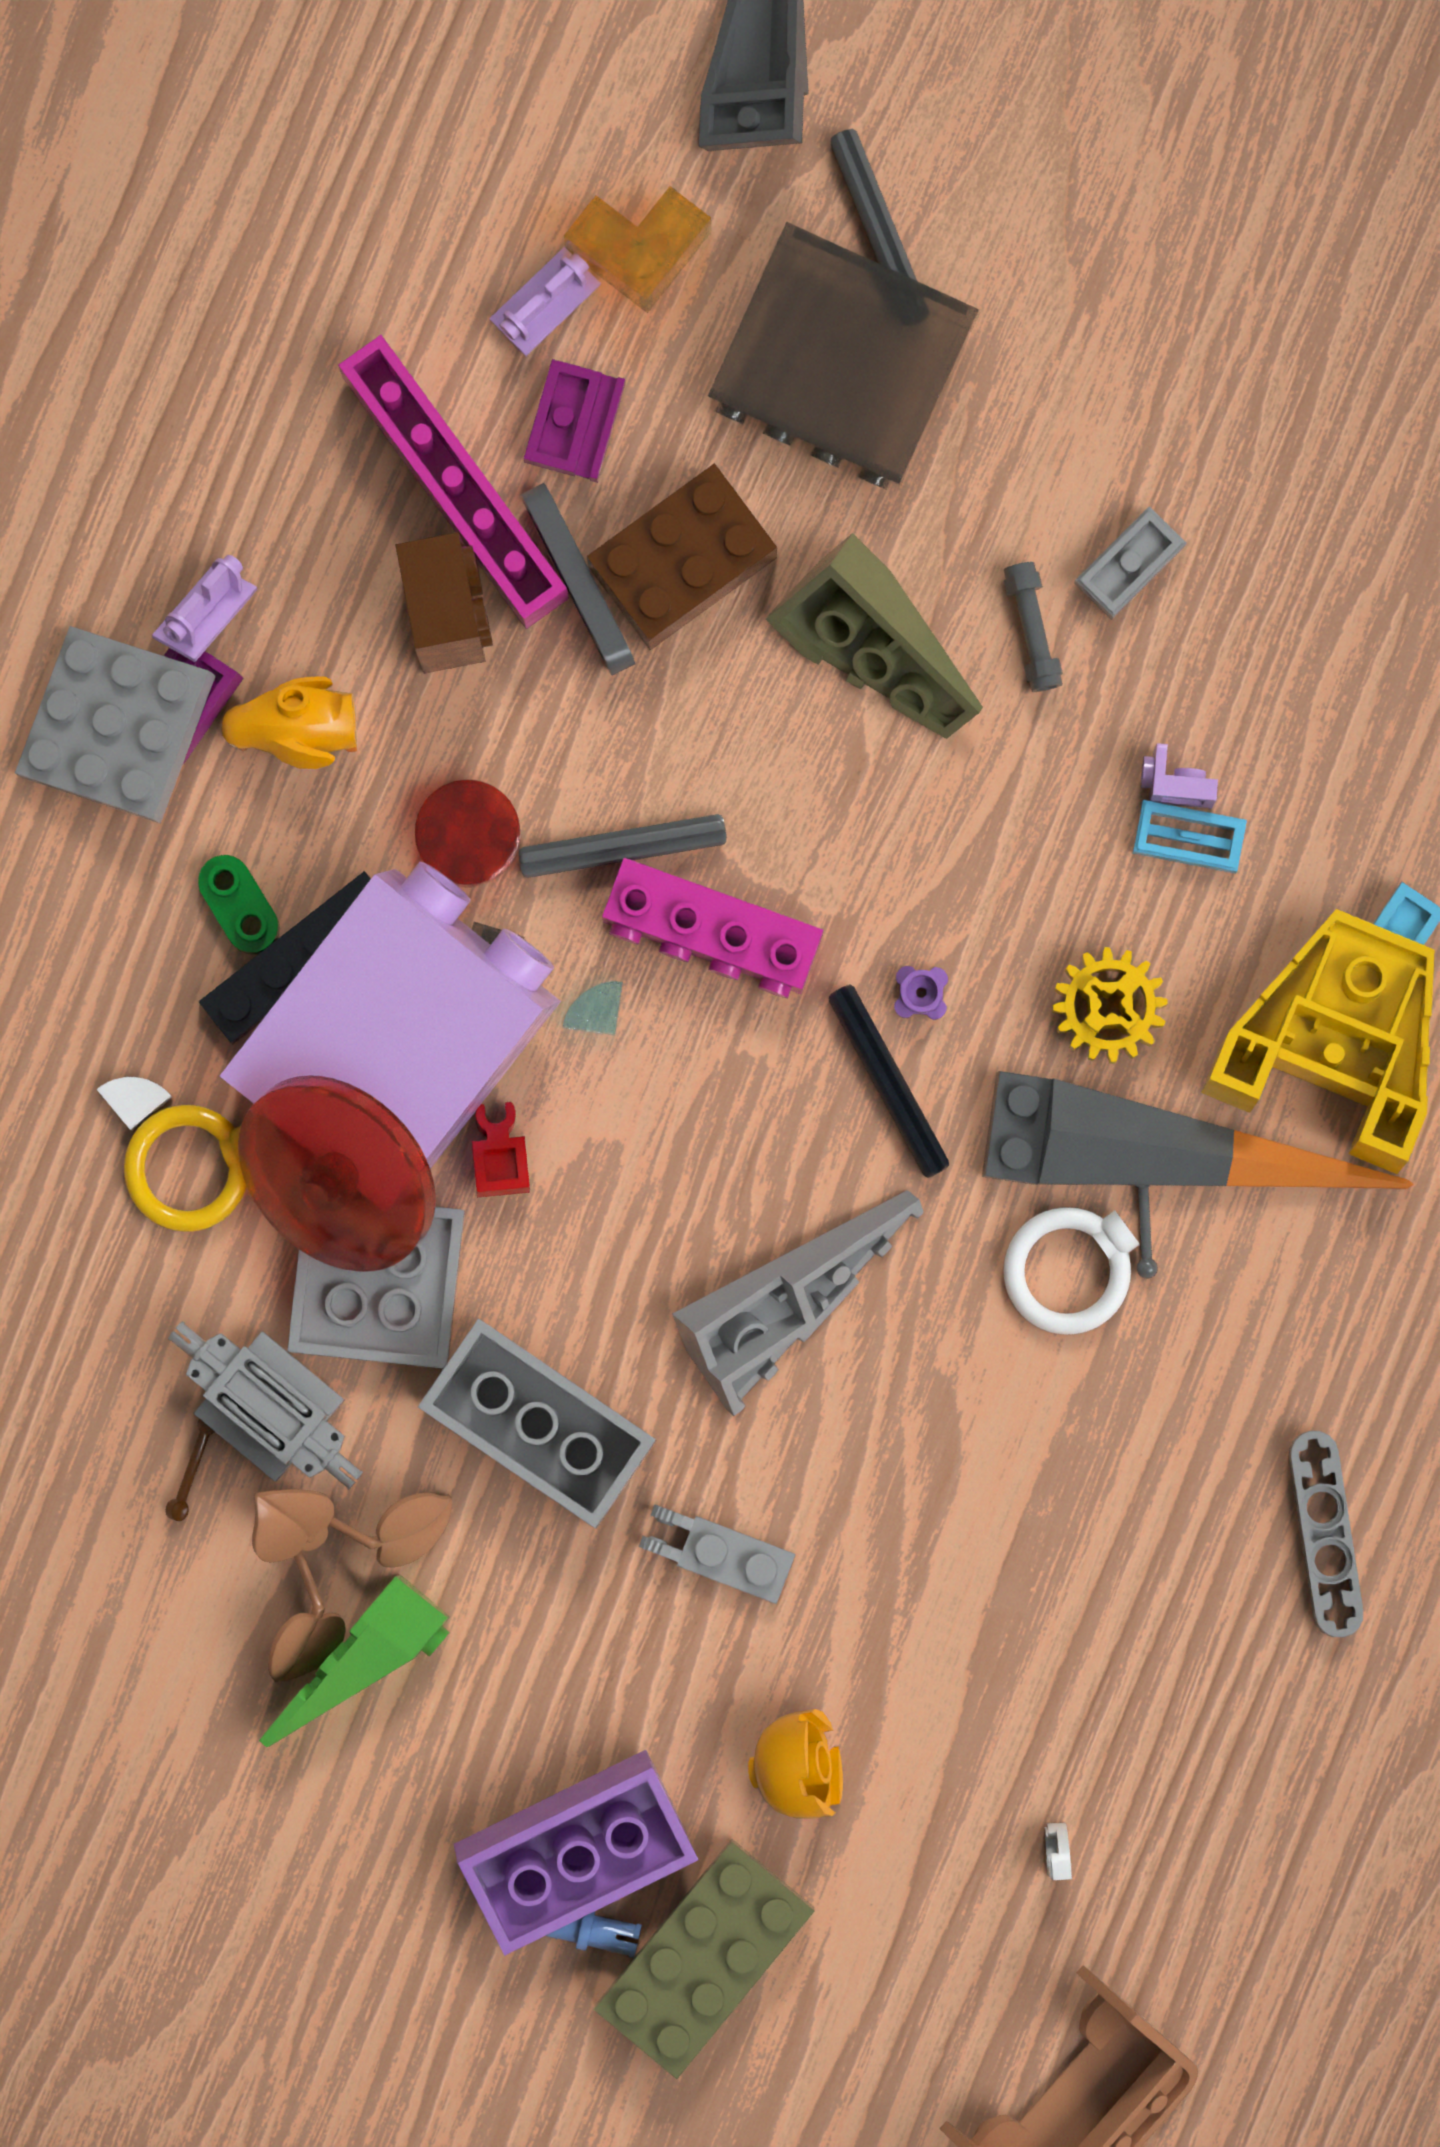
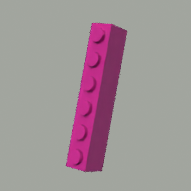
[338,335,569,629]

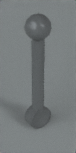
[1134,1185,1158,1279]

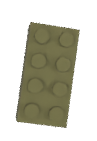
[594,1839,815,2079]

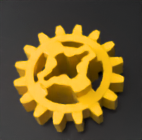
[1052,947,1168,1064]

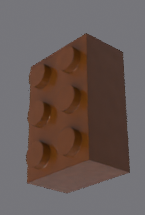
[587,463,777,651]
[395,532,493,674]

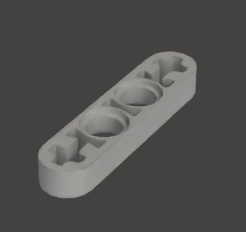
[1289,1431,1363,1637]

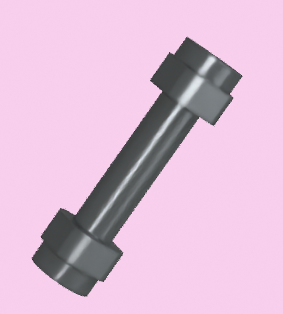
[1004,562,1063,692]

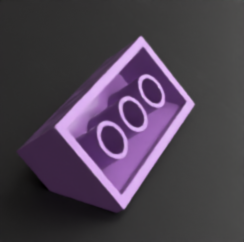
[454,1750,698,1956]

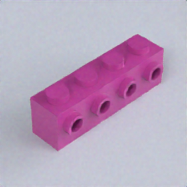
[602,858,824,999]

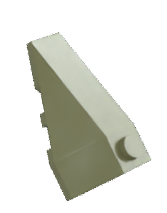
[766,533,983,739]

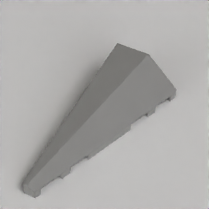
[672,1190,924,1416]

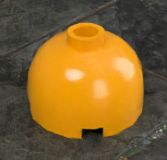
[748,1709,843,1819]

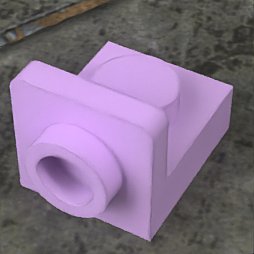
[1141,743,1218,809]

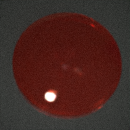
[238,1075,436,1272]

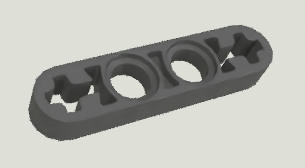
[520,483,636,676]

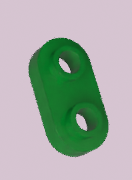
[198,855,280,954]

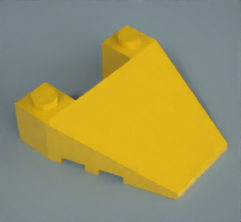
[1201,909,1435,1174]

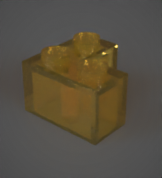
[563,186,712,313]

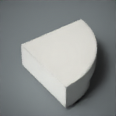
[97,1077,173,1131]
[1044,1822,1072,1880]

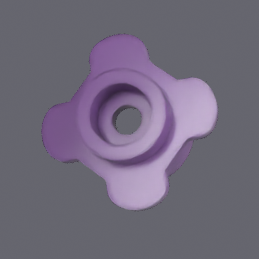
[894,966,948,1020]

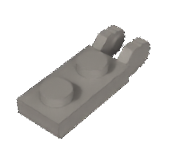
[639,1505,795,1604]

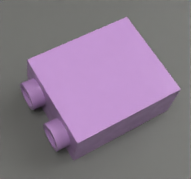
[220,862,561,1211]

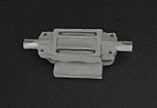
[168,1321,363,1490]

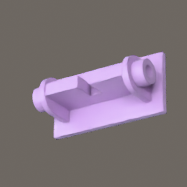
[489,247,601,356]
[152,555,257,662]

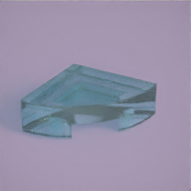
[563,981,623,1036]

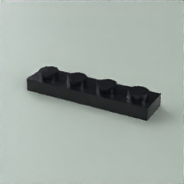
[198,871,371,1045]

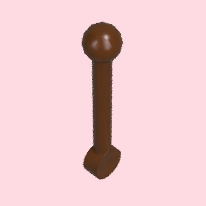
[165,1419,215,1521]

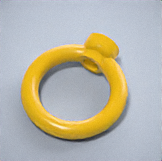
[124,1105,264,1232]

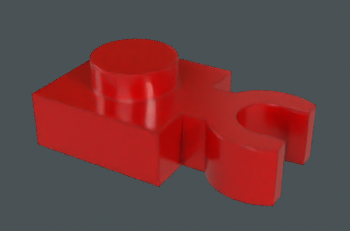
[472,1102,530,1198]

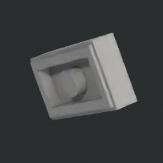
[1074,506,1187,620]

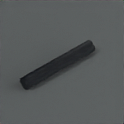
[829,984,949,1178]

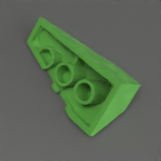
[259,1576,450,1747]

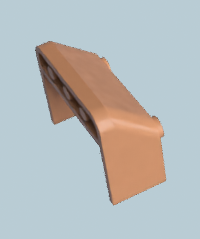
[939,1965,1198,2147]

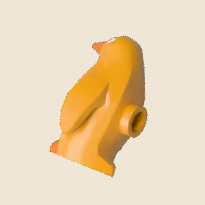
[221,676,357,769]

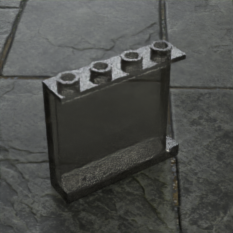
[708,222,980,490]

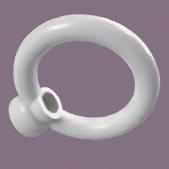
[1003,1207,1140,1335]

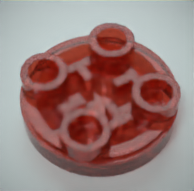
[415,780,521,888]

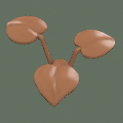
[252,1489,452,1682]

